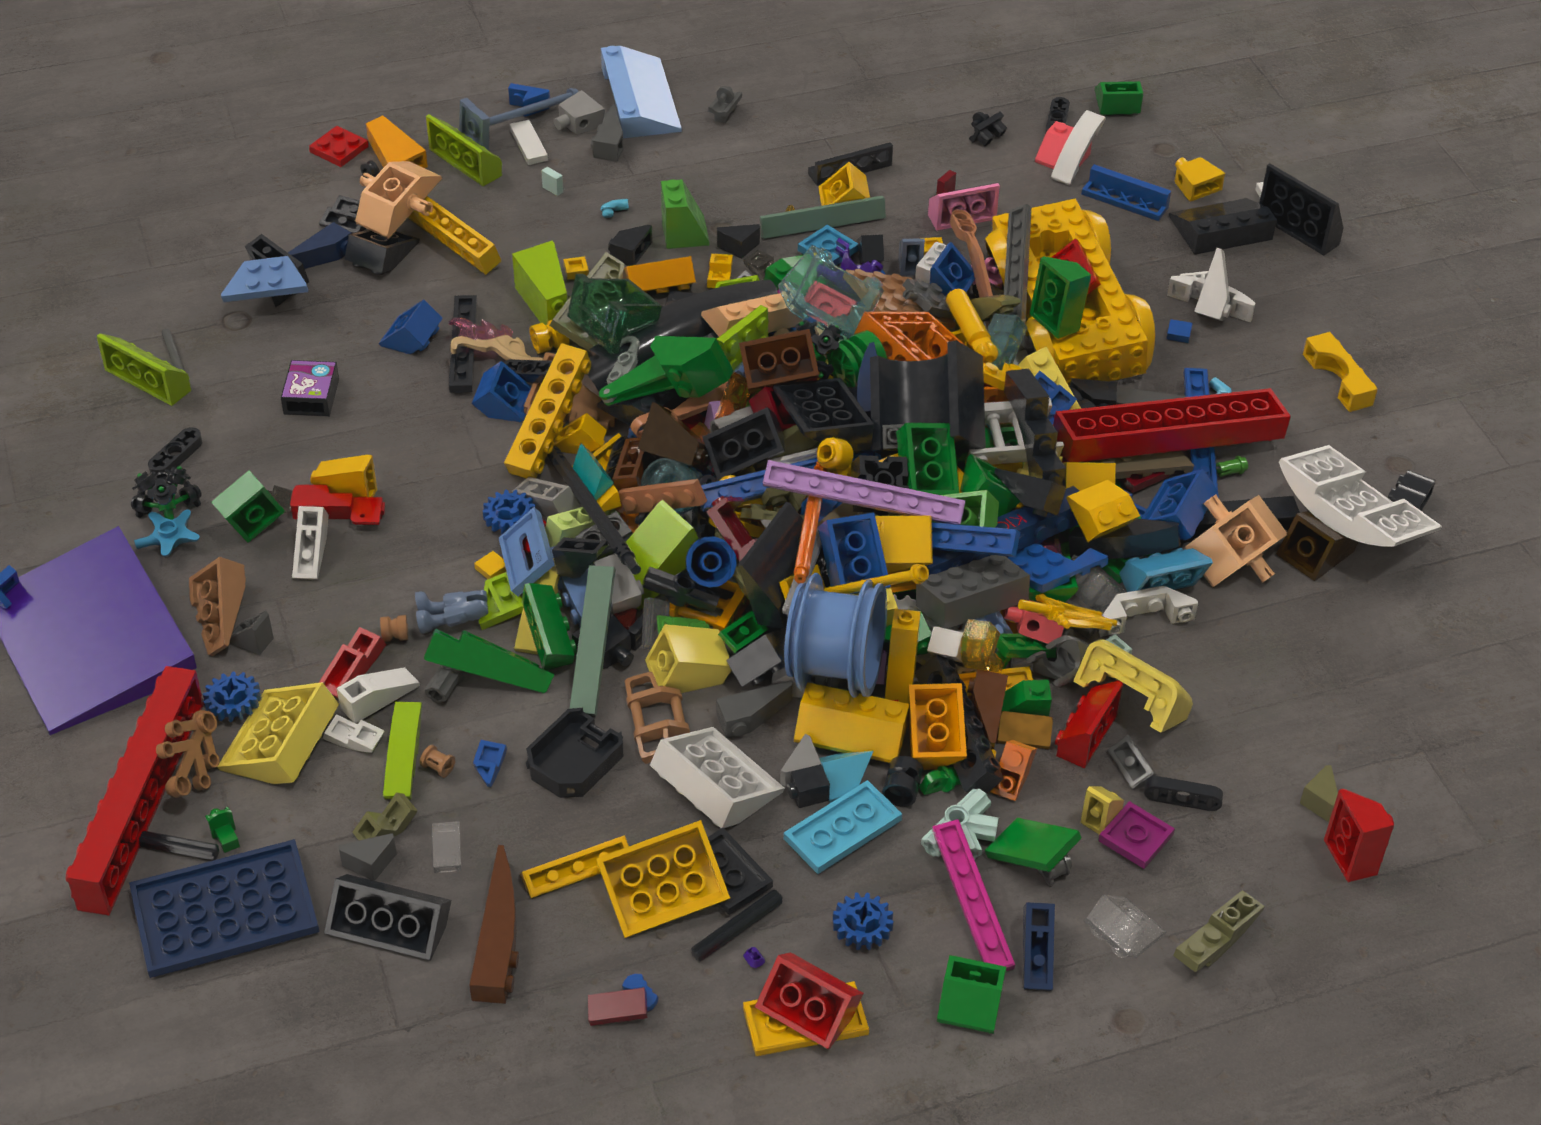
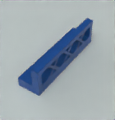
[1081,164,1171,221]

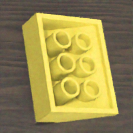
[217,682,339,784]

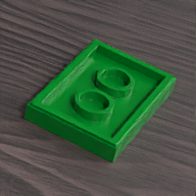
[985,817,1082,872]

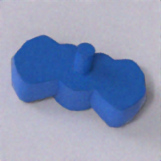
[622,974,658,1012]

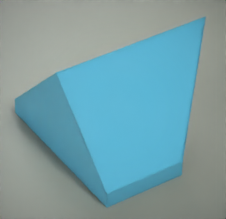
[819,751,873,803]

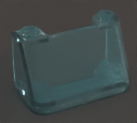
[777,245,884,340]

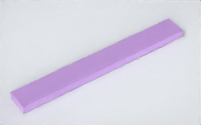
[763,460,965,525]

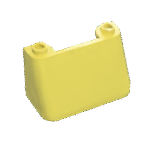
[1073,640,1193,733]

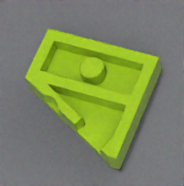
[479,572,523,630]

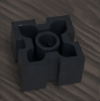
[851,455,909,513]

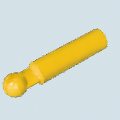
[946,289,998,363]

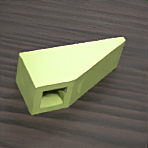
[545,507,620,547]

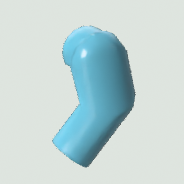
[601,199,629,218]
[1209,377,1232,394]

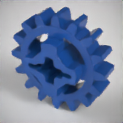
[483,490,535,534]
[203,671,262,722]
[833,892,894,950]

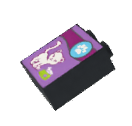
[281,360,339,417]

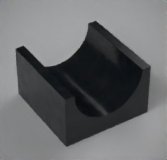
[870,340,986,457]

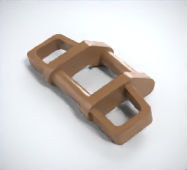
[625,672,690,764]

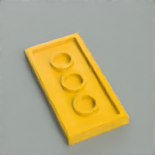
[743,981,869,1056]

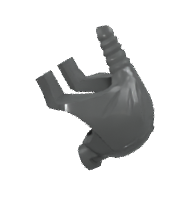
[1026,628,1089,687]

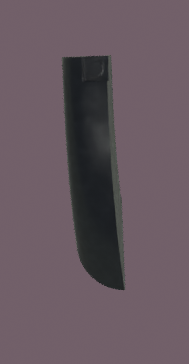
[582,280,778,398]

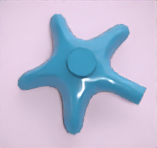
[134,510,200,557]

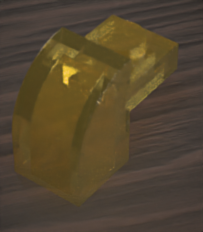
[961,619,1004,672]

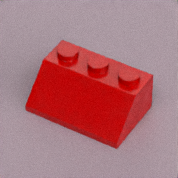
[1055,680,1124,768]
[1324,789,1394,882]
[755,952,864,1049]

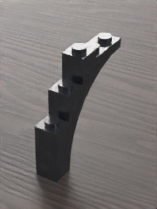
[1004,368,1066,486]

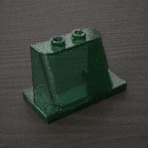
[567,274,662,354]

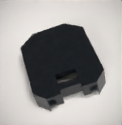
[526,707,624,798]

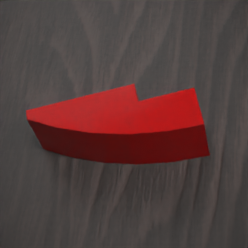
[319,627,386,698]

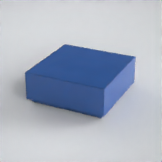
[1166,319,1192,343]

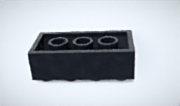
[324,874,452,960]

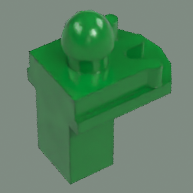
[205,807,240,853]

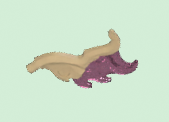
[449,318,543,361]

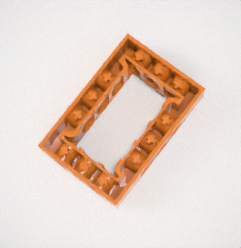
[854,312,1008,403]

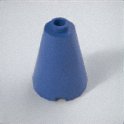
[685,536,737,587]

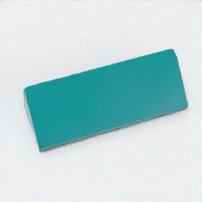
[573,443,614,500]

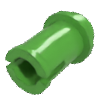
[1216,456,1248,477]

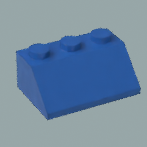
[1141,469,1218,540]
[817,513,891,594]

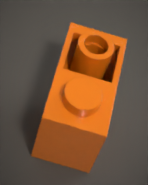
[990,740,1037,801]

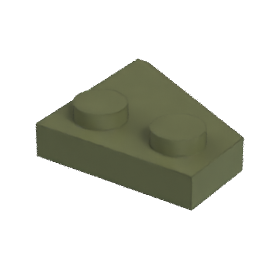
[740,504,804,520]

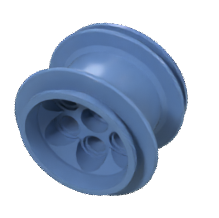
[784,573,887,698]

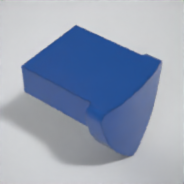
[0,565,19,609]

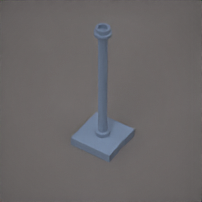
[459,88,579,151]

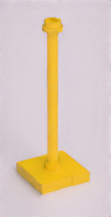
[779,564,929,600]

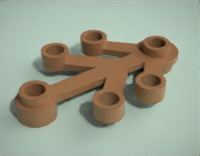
[156,710,220,798]

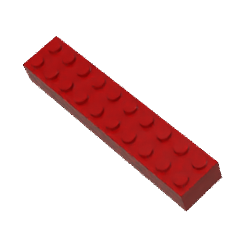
[1053,388,1291,462]
[66,666,204,916]

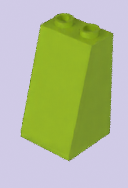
[512,241,567,325]
[626,500,699,611]

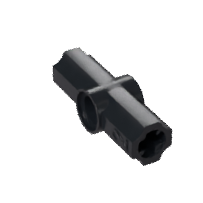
[642,567,721,613]

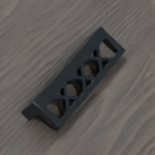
[808,142,893,186]

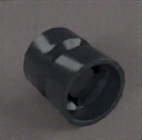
[882,756,924,807]

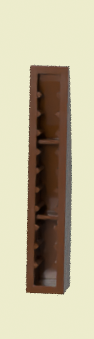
[469,845,519,1004]

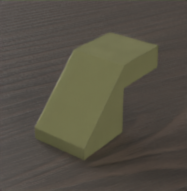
[352,792,418,840]

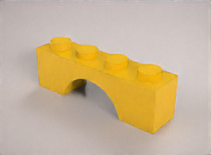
[1303,332,1377,412]

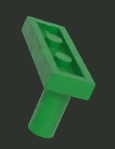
[987,633,1057,671]

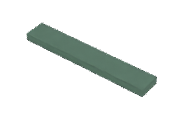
[760,196,886,239]
[570,565,616,716]

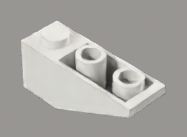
[337,667,420,723]

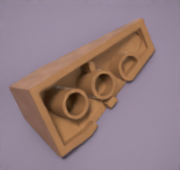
[189,557,246,657]

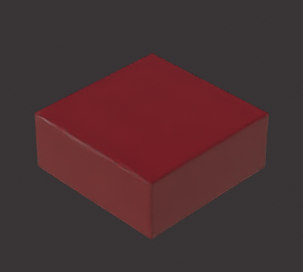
[936,170,957,195]

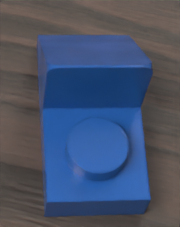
[508,83,550,117]

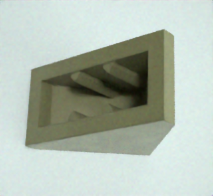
[1300,765,1338,822]

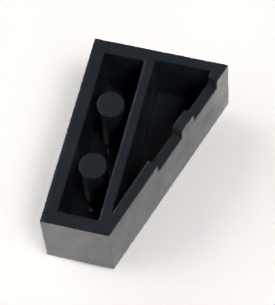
[245,234,309,307]

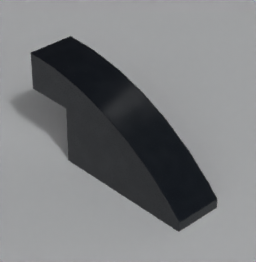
[1068,518,1181,559]

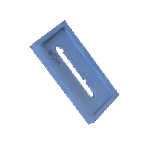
[499,507,555,596]

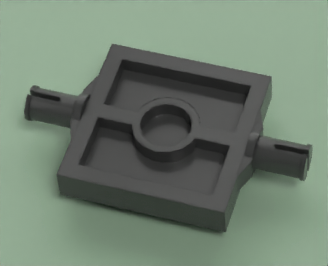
[903,278,955,320]

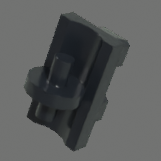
[969,111,1007,146]

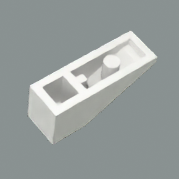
[1194,248,1232,321]
[292,506,329,580]

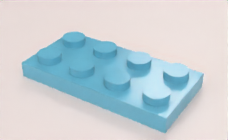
[783,780,902,874]

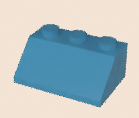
[1119,548,1213,592]

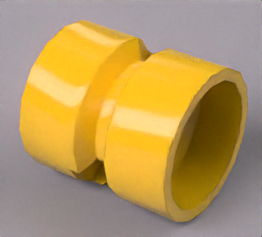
[529,320,570,354]

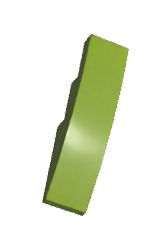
[383,702,422,800]

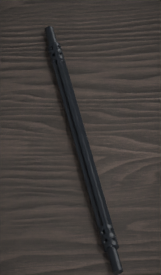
[547,446,641,575]

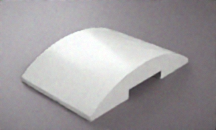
[1279,445,1442,546]

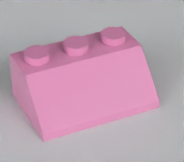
[928,183,1000,231]

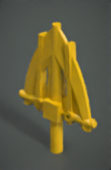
[1018,593,1117,631]

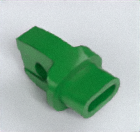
[919,765,961,795]

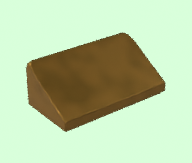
[997,711,1053,749]

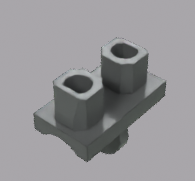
[708,86,742,123]

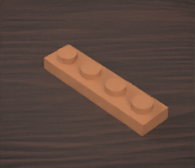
[618,479,707,515]

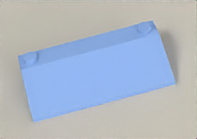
[601,46,682,138]

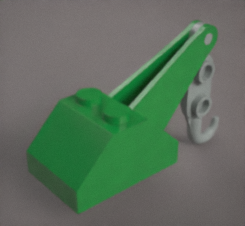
[599,336,734,406]

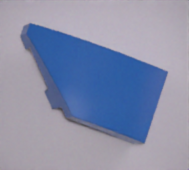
[473,740,507,787]

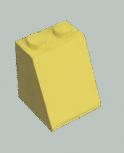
[645,624,732,693]

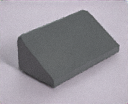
[1107,735,1157,790]

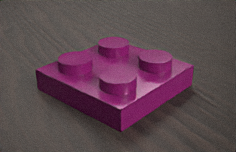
[1098,801,1175,869]

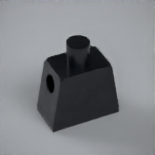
[572,611,634,669]

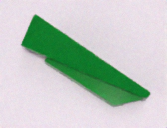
[424,628,554,693]

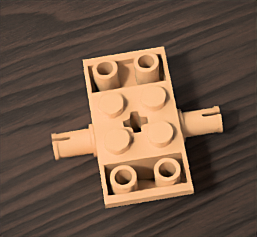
[355,161,442,239]
[1184,494,1287,587]

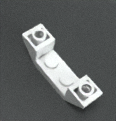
[1099,586,1198,637]

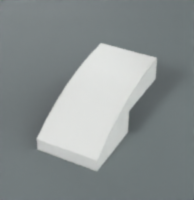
[323,714,385,753]

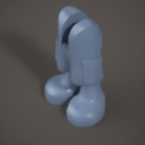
[415,590,488,634]

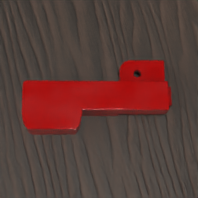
[290,485,386,525]

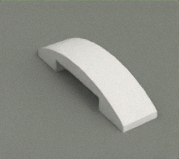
[1051,110,1106,186]
[1167,276,1255,322]

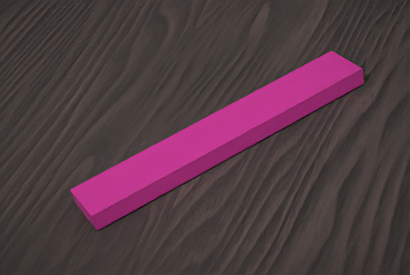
[932,819,1015,971]

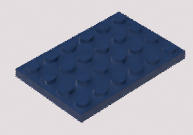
[129,839,320,978]

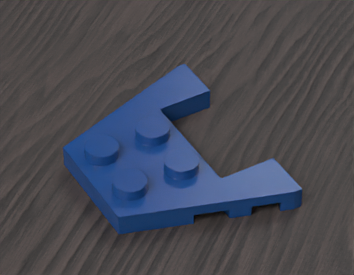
[1008,539,1108,593]

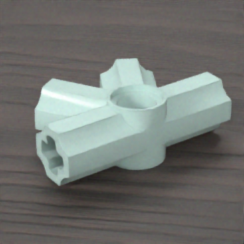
[921,788,999,860]

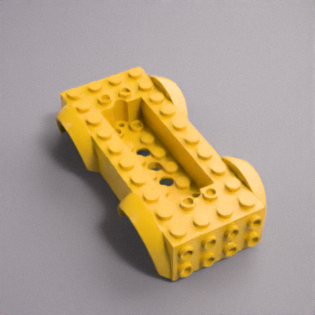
[984,198,1155,386]

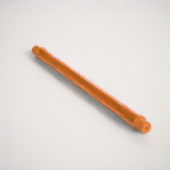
[794,461,828,583]

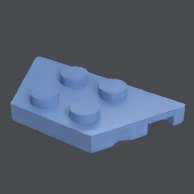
[221,256,308,302]

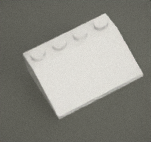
[650,727,785,828]

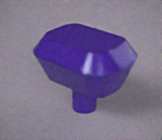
[743,947,765,968]

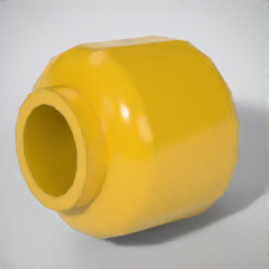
[817,437,853,471]

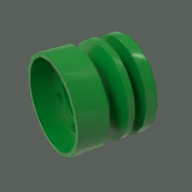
[827,330,887,387]

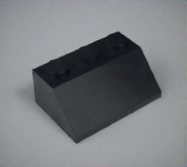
[702,407,785,481]

